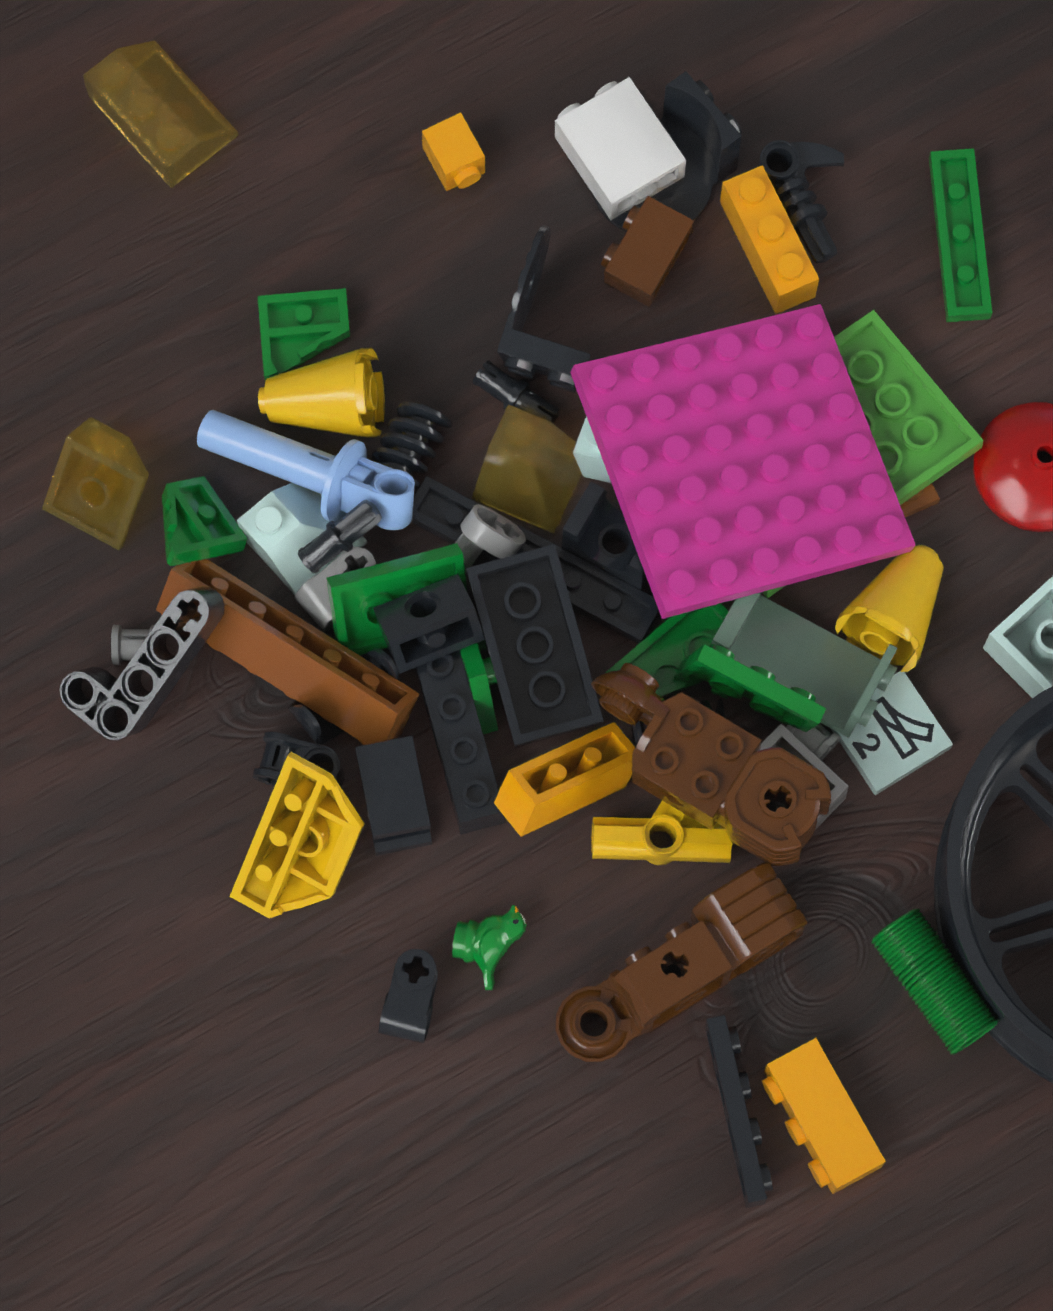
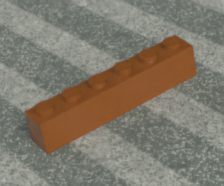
[156,559,419,745]

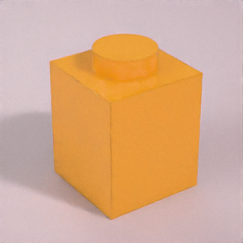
[422,112,485,191]

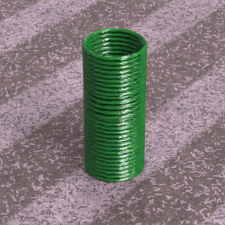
[871,908,999,1055]

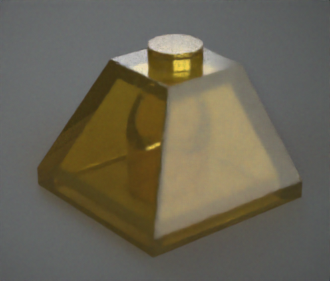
[472,404,582,534]
[42,417,149,550]

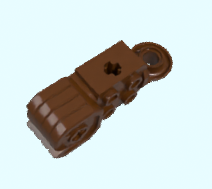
[591,663,831,866]
[556,862,807,1062]

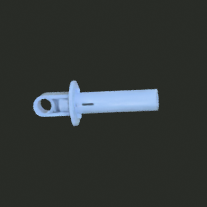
[197,410,415,530]

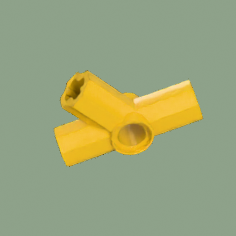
[591,801,732,866]

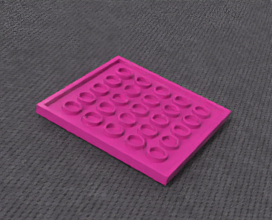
[570,304,916,619]

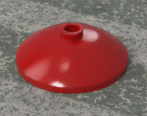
[973,402,1053,532]

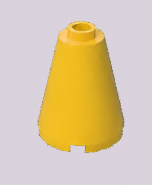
[258,348,385,438]
[835,545,944,672]

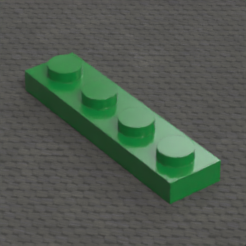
[929,148,992,322]

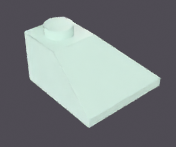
[237,483,367,595]

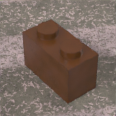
[601,196,694,307]

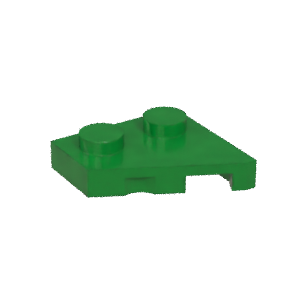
[258,288,350,382]

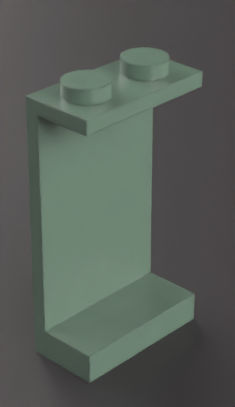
[711,592,898,738]

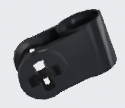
[252,731,344,787]
[378,949,438,1043]

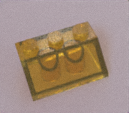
[83,40,238,188]

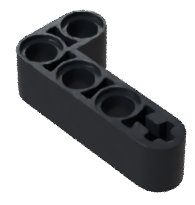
[60,586,225,740]

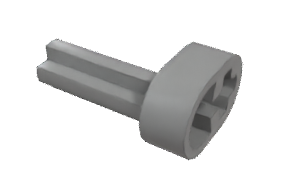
[455,504,526,574]

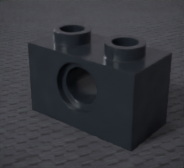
[373,574,485,673]

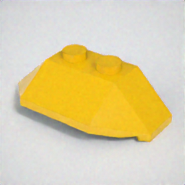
[230,752,365,919]

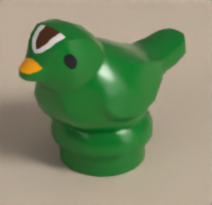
[452,905,527,991]

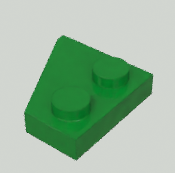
[162,476,248,566]
[460,640,498,734]

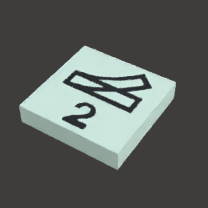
[830,671,953,795]

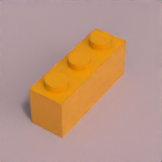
[720,165,819,315]
[494,722,635,837]
[762,1038,886,1194]

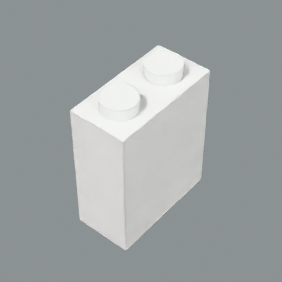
[555,77,686,220]

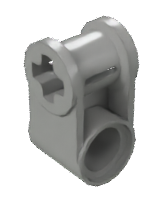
[294,547,376,632]

